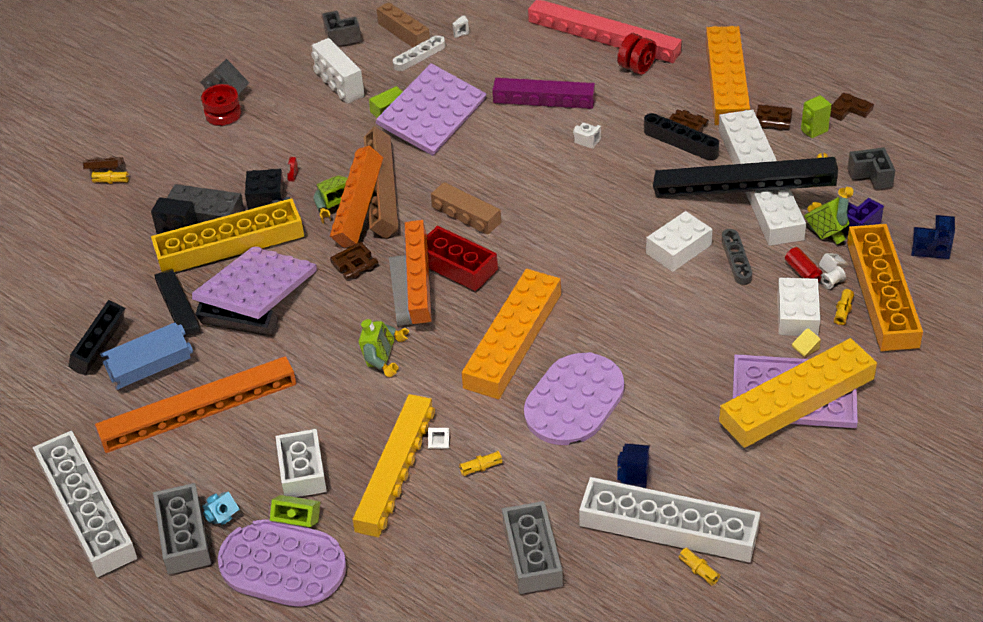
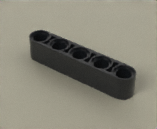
[644,113,719,161]
[154,269,200,337]

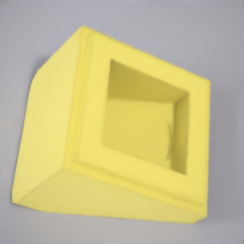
[792,328,821,357]

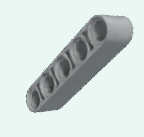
[389,255,412,326]

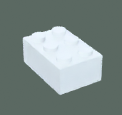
[646,211,712,272]
[777,278,820,336]
[275,429,327,497]

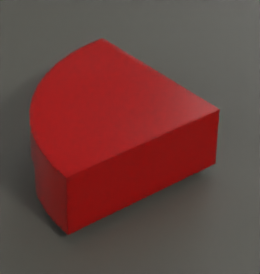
[287,157,298,182]

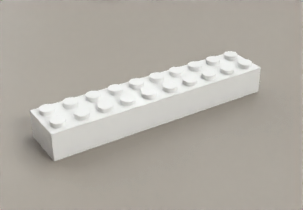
[719,110,806,246]

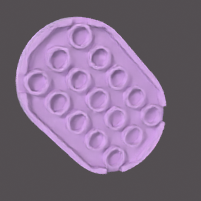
[524,352,624,445]
[218,519,346,607]

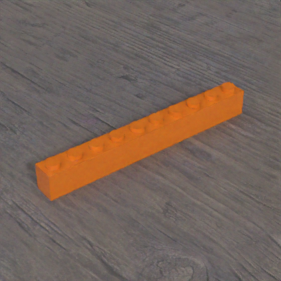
[95,356,296,453]

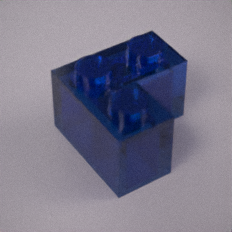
[911,215,955,259]
[617,443,650,488]

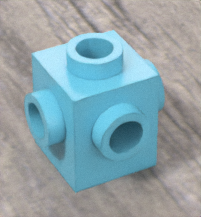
[202,492,240,525]

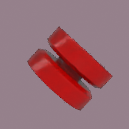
[617,33,657,75]
[201,84,241,126]

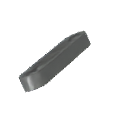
[722,229,752,285]

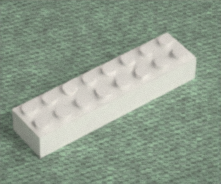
[33,430,137,577]
[579,477,760,562]

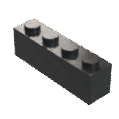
[68,300,126,376]
[195,302,278,337]

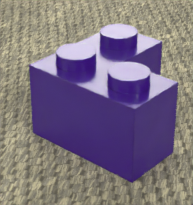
[841,198,884,234]

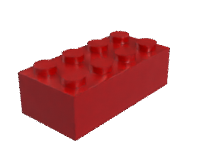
[427,225,498,291]

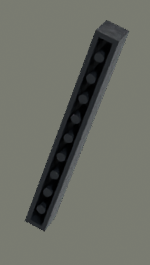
[653,157,838,198]

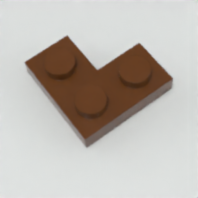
[830,92,874,121]

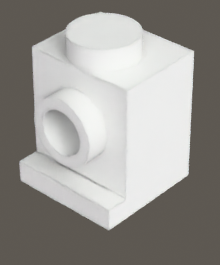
[573,122,601,149]

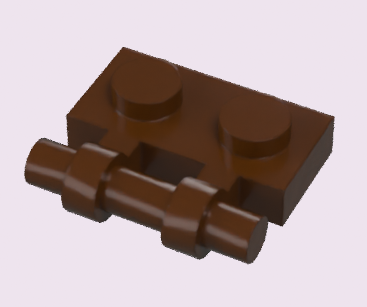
[756,105,793,130]
[669,109,709,132]
[83,156,124,172]
[330,242,378,280]

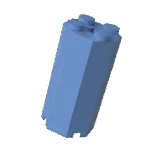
[101,323,193,390]

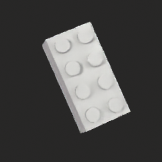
[311,38,365,104]

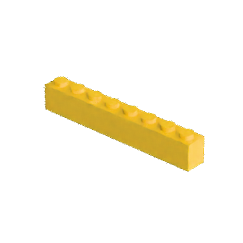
[353,394,435,538]

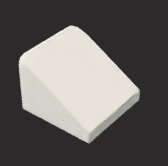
[453,15,469,38]
[819,253,849,273]
[428,428,450,449]

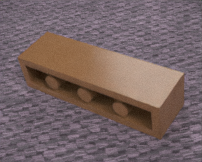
[376,2,430,47]
[431,182,501,235]

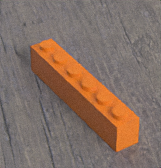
[330,145,383,248]
[405,220,431,324]

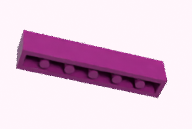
[492,78,595,109]

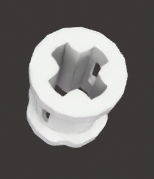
[821,266,846,289]

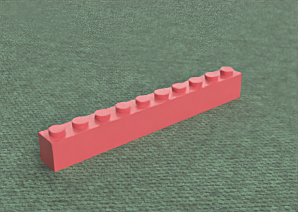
[528,0,682,63]

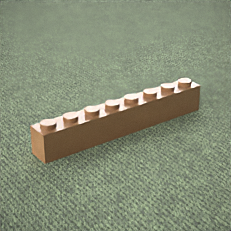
[364,126,398,239]

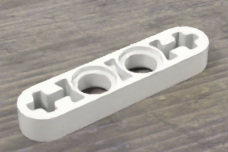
[393,36,445,71]

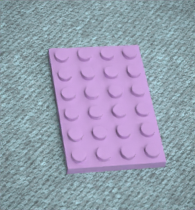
[376,63,487,156]
[192,247,317,319]
[733,354,858,428]

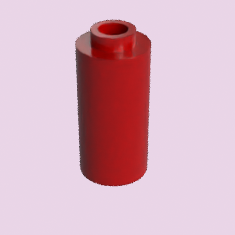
[785,247,823,282]

